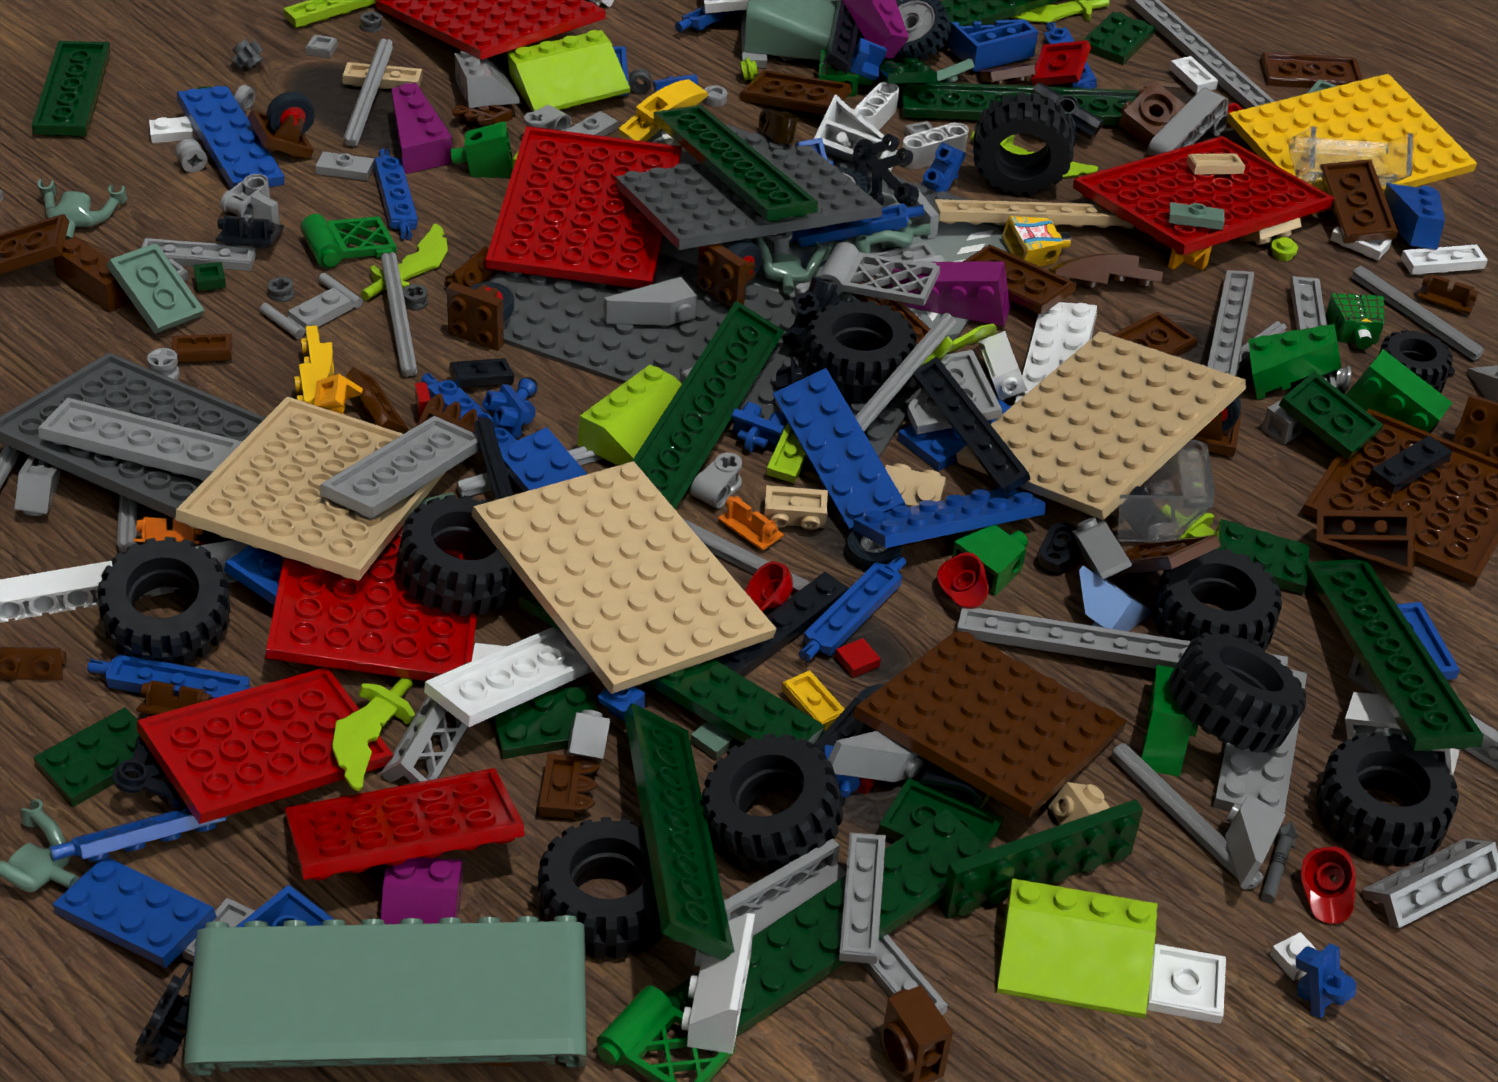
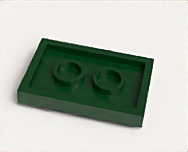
[1082,12,1155,65]
[878,58,937,84]
[1279,371,1384,460]
[1216,519,1309,595]
[492,685,597,759]
[33,707,157,807]
[878,778,1004,848]

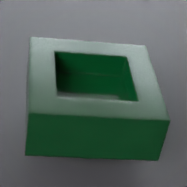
[193,262,226,291]

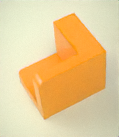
[1168,246,1212,271]
[314,374,363,415]

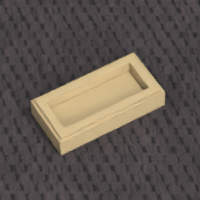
[1186,153,1245,174]

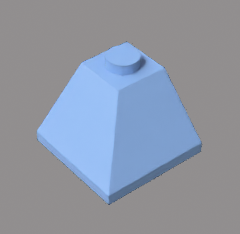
[1079,566,1152,632]

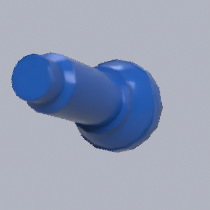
[516,377,538,400]

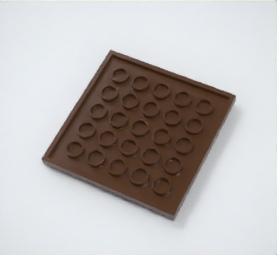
[1301,409,1498,586]
[853,630,1126,818]

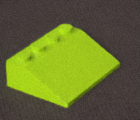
[507,30,630,112]
[577,364,682,466]
[996,879,1157,1019]

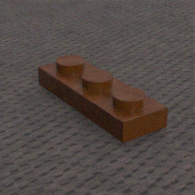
[346,367,409,434]

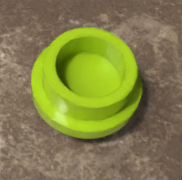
[740,57,758,81]
[1271,237,1298,261]

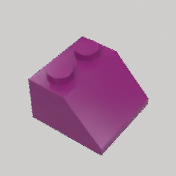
[381,857,463,924]

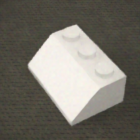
[681,913,755,1054]

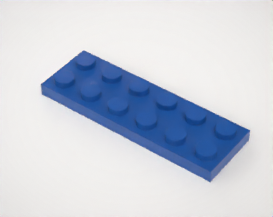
[177,86,285,189]
[773,368,906,533]
[853,487,1045,548]

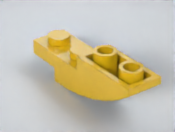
[619,79,708,142]
[294,325,334,405]

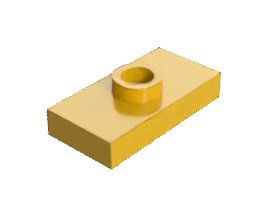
[782,670,845,731]

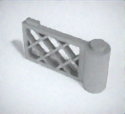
[818,242,940,306]

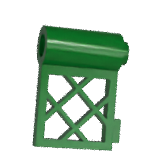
[300,214,397,268]
[596,985,735,1082]

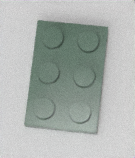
[106,243,205,334]

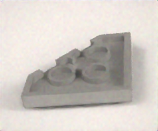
[907,350,1002,435]

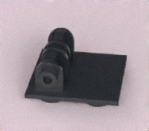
[216,216,284,248]
[135,965,193,1067]

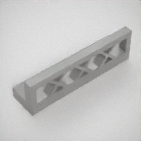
[381,696,467,783]
[1362,838,1498,928]
[724,839,846,936]

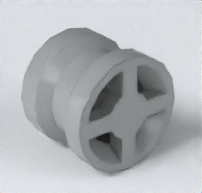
[175,139,208,173]
[147,348,180,380]

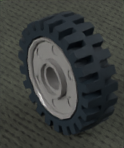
[893,0,951,63]

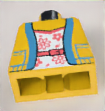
[1002,216,1071,267]

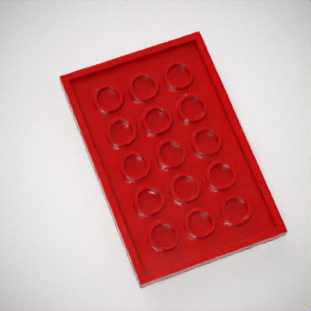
[137,667,393,824]
[285,768,525,880]

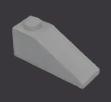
[604,277,697,325]
[14,456,62,516]
[1072,517,1132,579]
[828,731,924,782]
[1225,794,1286,890]

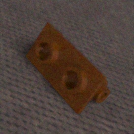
[444,246,496,288]
[1417,274,1479,314]
[0,646,66,680]
[136,680,212,716]

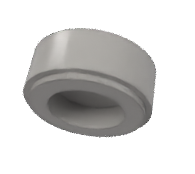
[234,84,256,112]
[702,85,728,107]

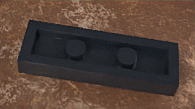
[1369,435,1452,494]

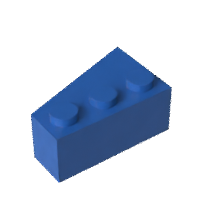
[948,19,1038,72]
[1384,183,1445,250]

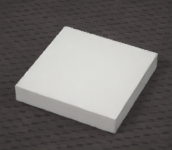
[1147,944,1226,1024]

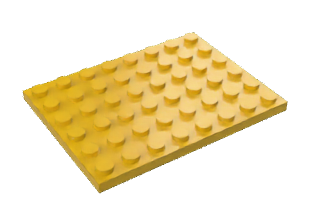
[1227,74,1477,215]

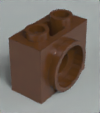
[1118,80,1186,148]
[881,985,953,1082]

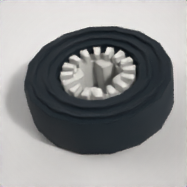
[846,529,902,571]

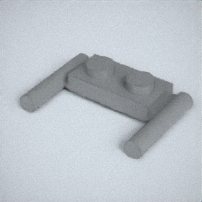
[259,273,363,339]

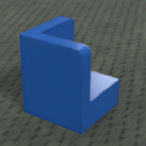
[850,38,887,81]

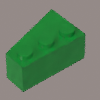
[1248,324,1342,401]
[1345,349,1453,432]
[1141,665,1198,777]

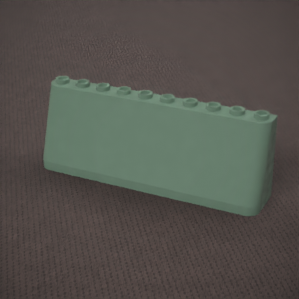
[744,0,837,60]
[184,915,587,1076]

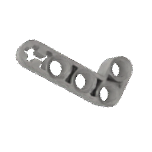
[1147,88,1228,156]

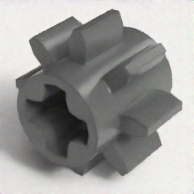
[232,39,263,70]

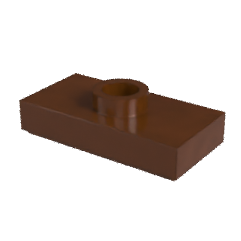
[171,334,233,362]

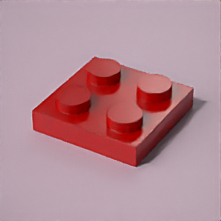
[1031,40,1091,86]

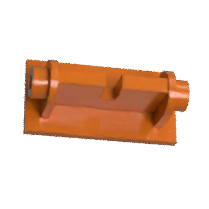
[718,496,784,551]
[133,517,205,545]

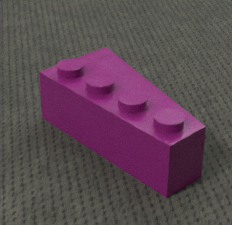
[843,0,909,59]
[391,83,453,174]
[889,262,1010,327]

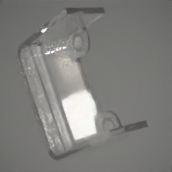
[1289,126,1413,188]
[1117,440,1215,542]

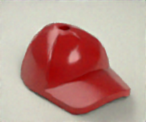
[937,552,989,609]
[745,561,793,612]
[1301,846,1356,924]

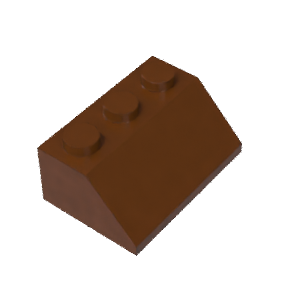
[53,237,131,313]

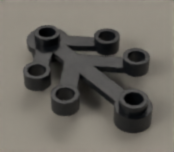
[853,134,919,206]
[112,735,187,809]

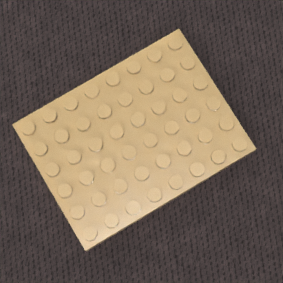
[956,332,1246,520]
[175,397,444,581]
[472,461,776,694]

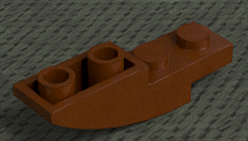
[1048,254,1163,288]

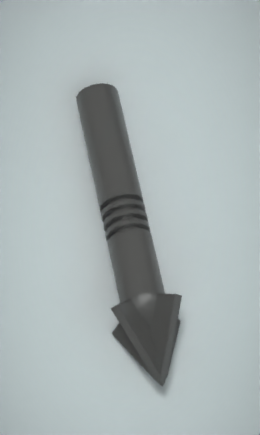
[1261,821,1299,903]

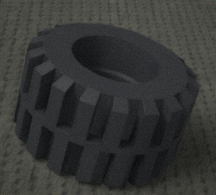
[1378,330,1453,393]

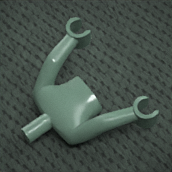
[37,179,127,240]
[855,207,931,254]
[744,236,832,294]
[0,799,78,893]

